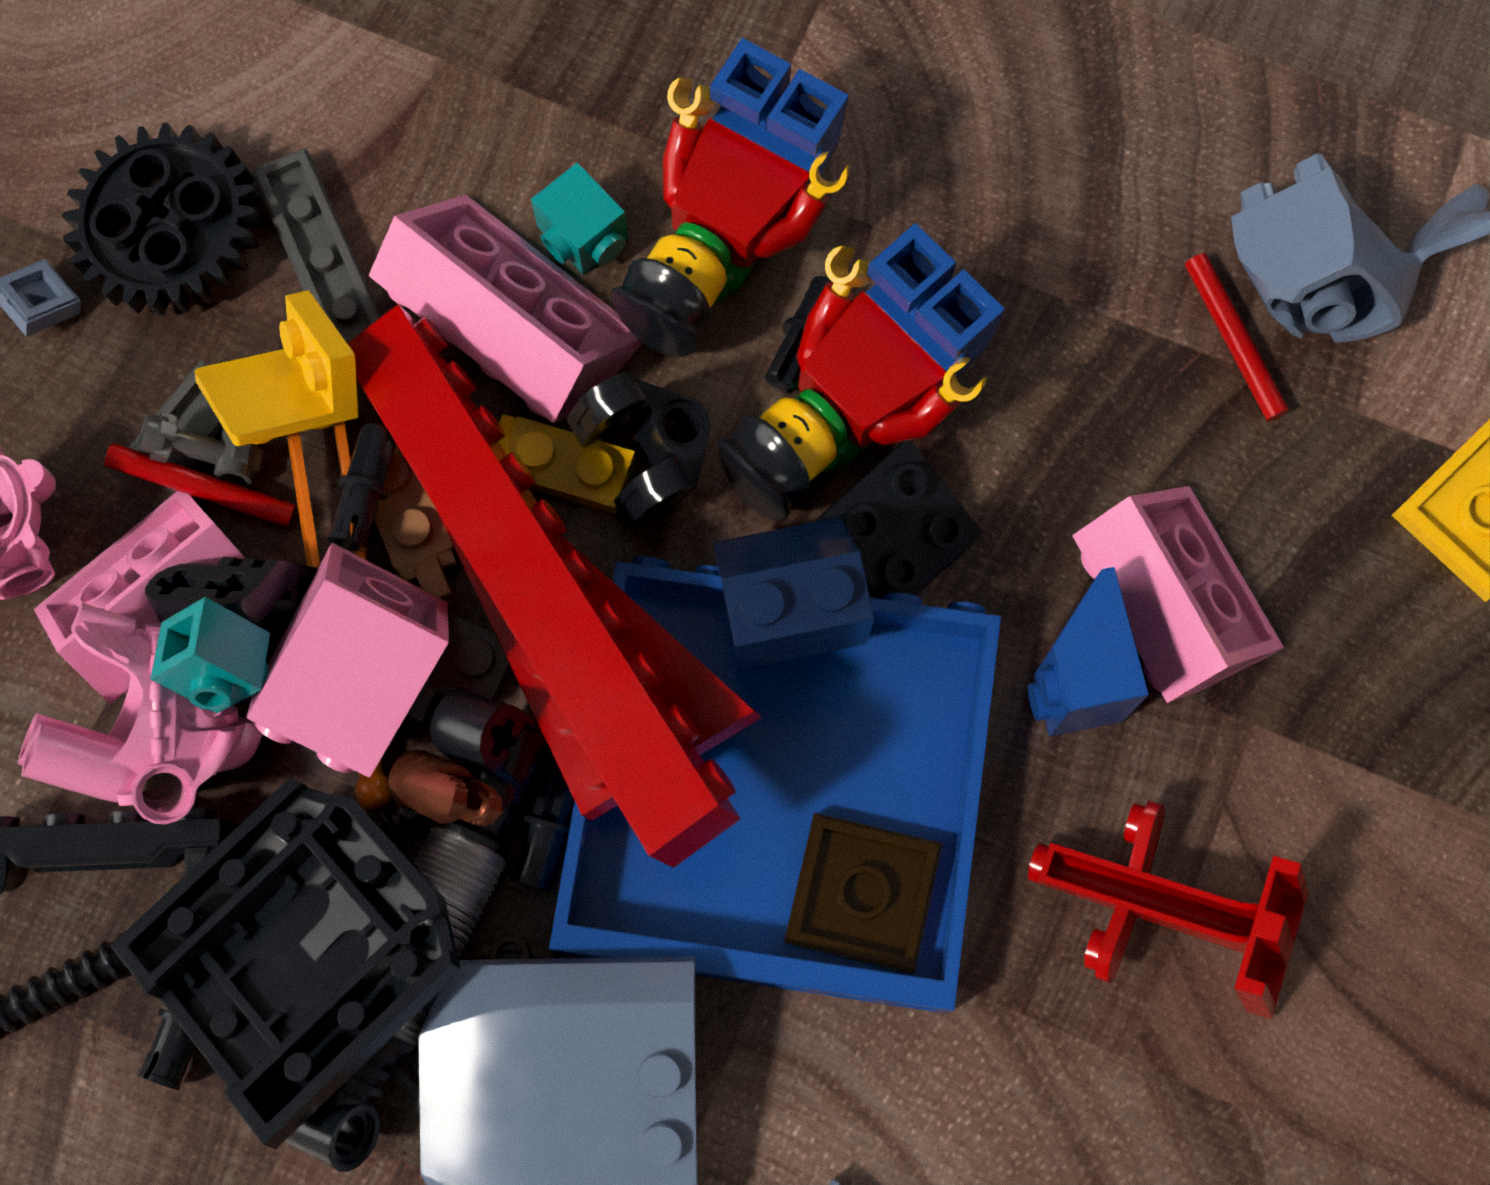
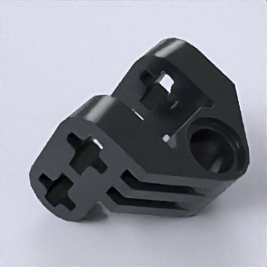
[567,371,711,529]
[145,557,317,705]

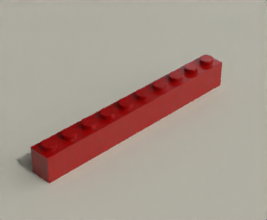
[347,304,741,868]

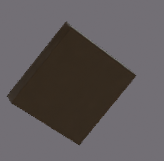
[784,813,943,975]

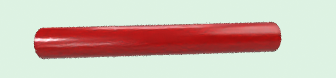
[1184,253,1290,422]
[104,443,297,528]

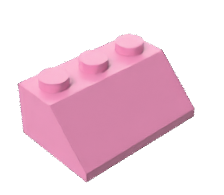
[1072,486,1284,703]
[34,491,245,704]

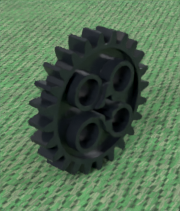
[62,123,264,316]

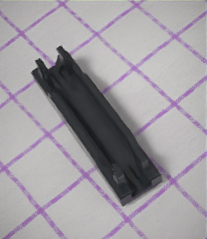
[0,808,237,894]

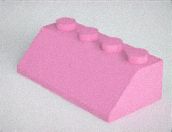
[369,194,643,423]

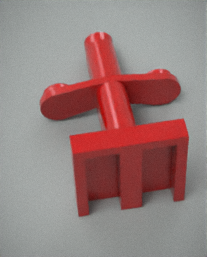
[1028,800,1309,1020]

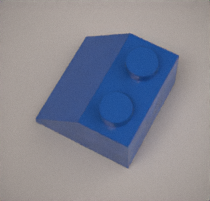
[1028,567,1149,737]

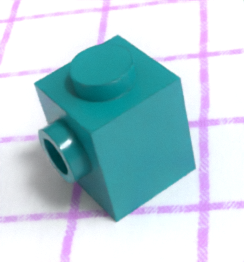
[531,162,629,275]
[150,597,270,713]

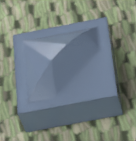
[0,259,81,337]

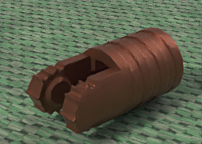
[388,749,503,826]

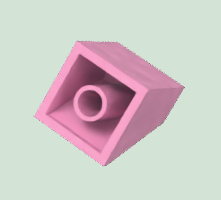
[246,543,449,778]

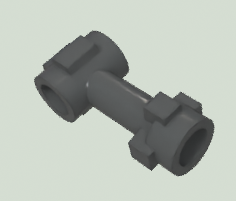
[137,412,263,487]

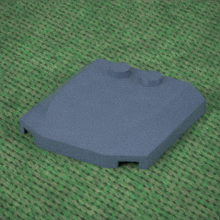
[418,956,698,1185]

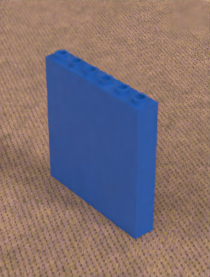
[549,556,1001,1014]

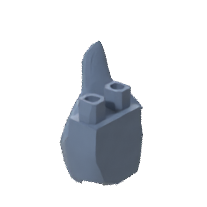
[1231,153,1490,343]

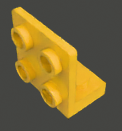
[195,290,358,446]

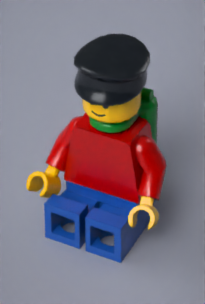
[611,38,849,357]
[717,223,1005,521]

